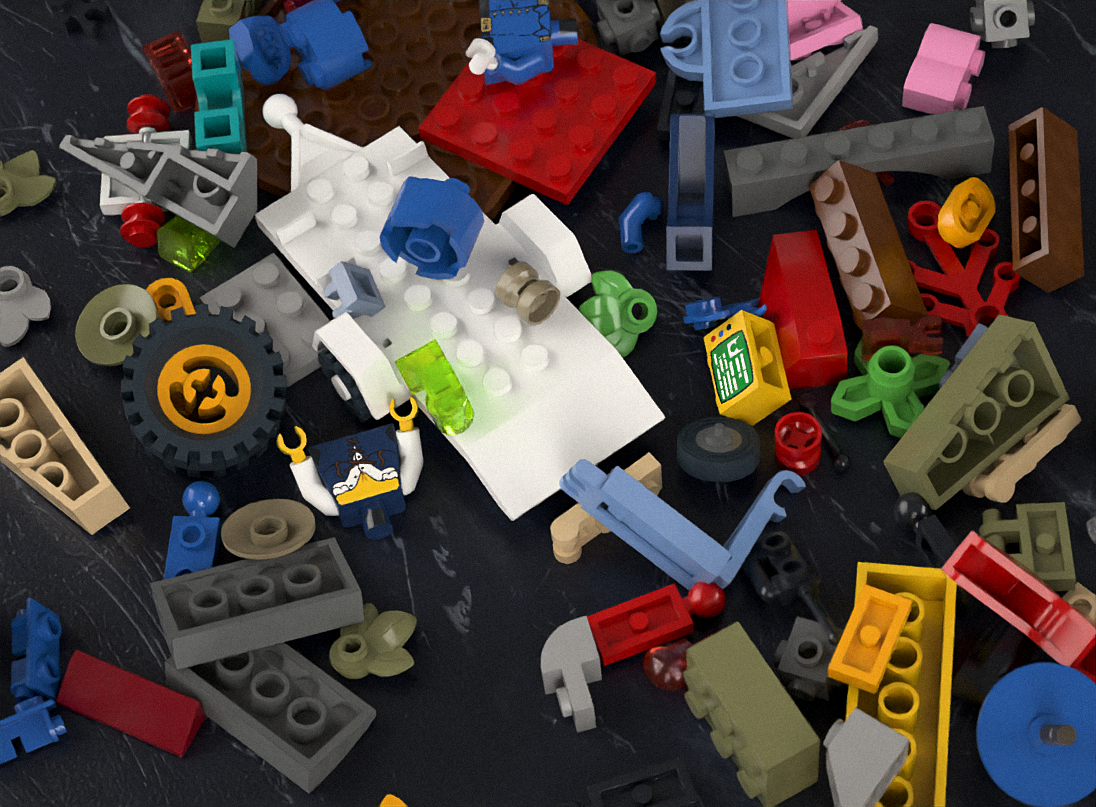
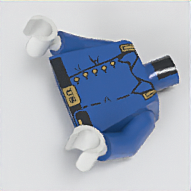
[466,0,578,85]

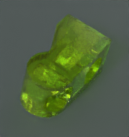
[394,339,475,435]

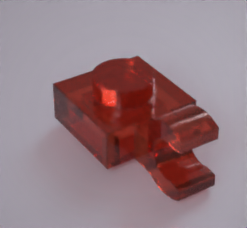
[861,316,943,361]

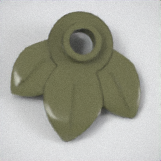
[0,150,56,216]
[329,603,417,679]

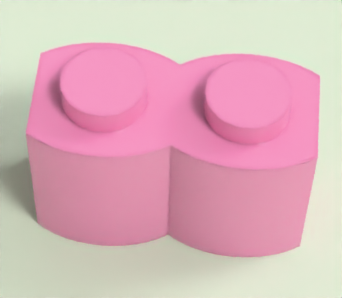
[902,23,985,115]

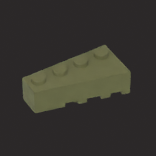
[883,315,1070,510]

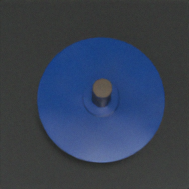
[977,663,1096,807]

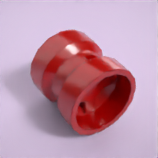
[774,412,822,476]

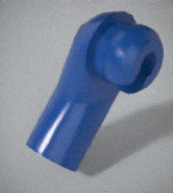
[619,192,663,253]

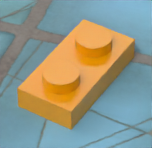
[828,584,912,694]

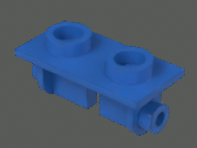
[10,598,62,703]
[0,695,67,765]

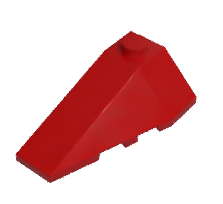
[758,230,848,390]

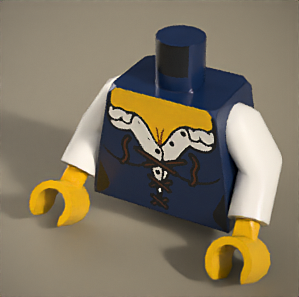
[277,396,424,540]

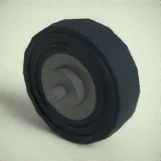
[677,417,760,482]

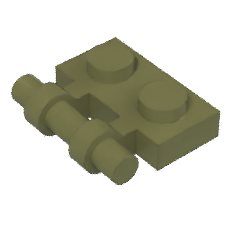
[979,502,1076,591]

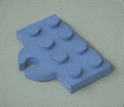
[660,0,793,118]

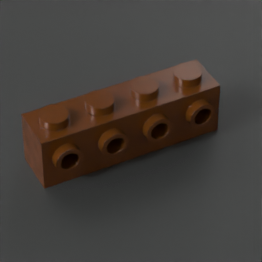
[1008,107,1084,293]
[809,160,928,341]

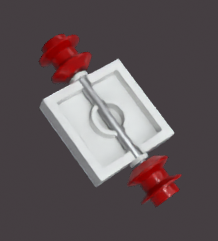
[100,94,192,248]

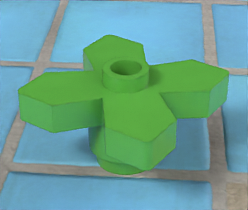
[831,332,950,438]

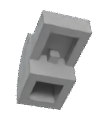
[541,616,602,733]

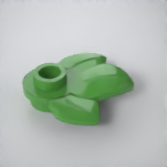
[577,270,657,358]

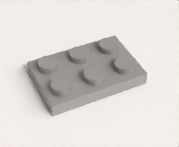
[199,253,330,388]

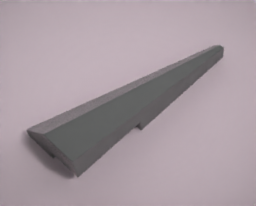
[59,135,257,248]

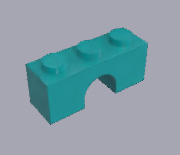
[191,39,247,154]

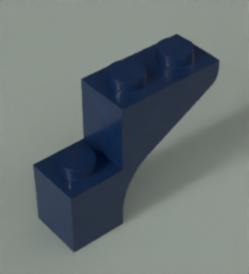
[667,114,715,270]

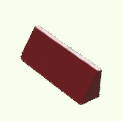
[56,650,206,758]

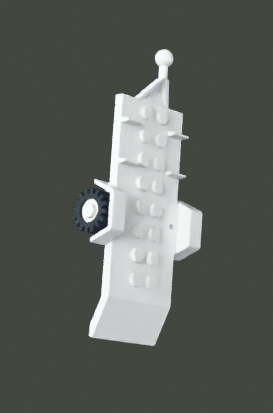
[254,94,666,521]

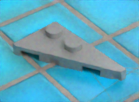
[737,26,879,139]

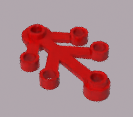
[907,201,1021,338]

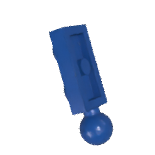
[164,481,223,580]

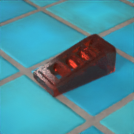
[142,31,197,113]

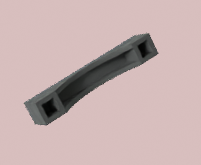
[723,106,995,217]

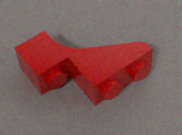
[941,531,1096,684]

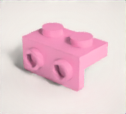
[788,0,863,61]

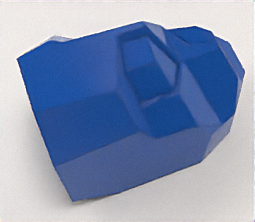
[229,16,291,85]

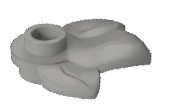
[0,266,51,347]

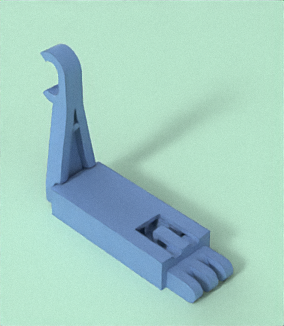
[559,459,806,590]

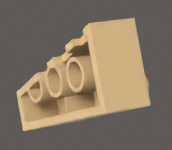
[0,357,130,535]

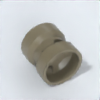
[495,261,560,326]

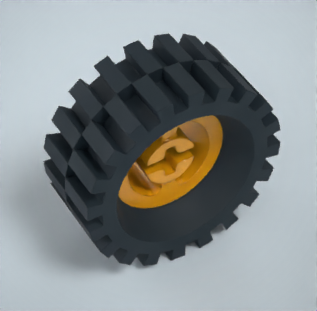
[121,304,286,478]

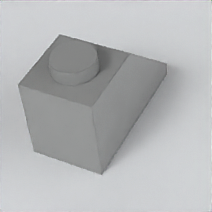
[824,707,909,807]

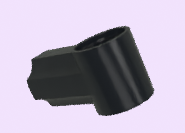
[951,618,1039,710]

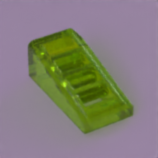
[157,216,221,273]

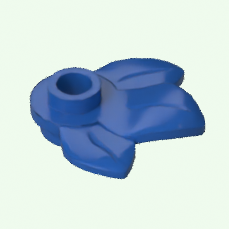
[683,297,767,330]

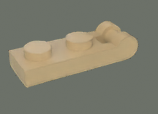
[962,404,1082,503]
[551,453,662,564]

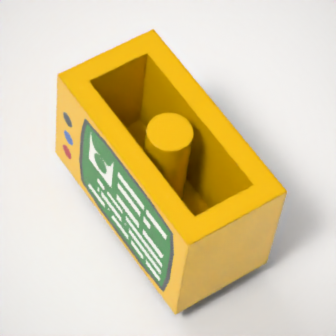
[704,310,791,426]

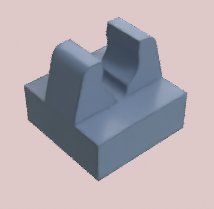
[324,261,386,319]

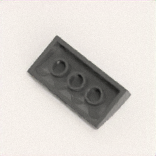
[150,537,365,670]
[165,642,376,793]

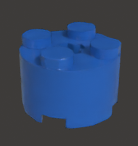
[279,0,372,91]
[379,176,484,280]

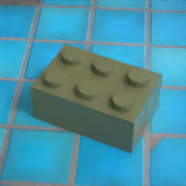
[683,621,820,807]

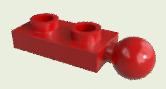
[587,582,726,666]

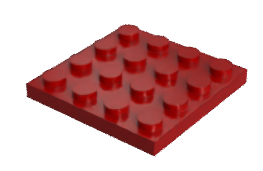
[418,39,656,206]

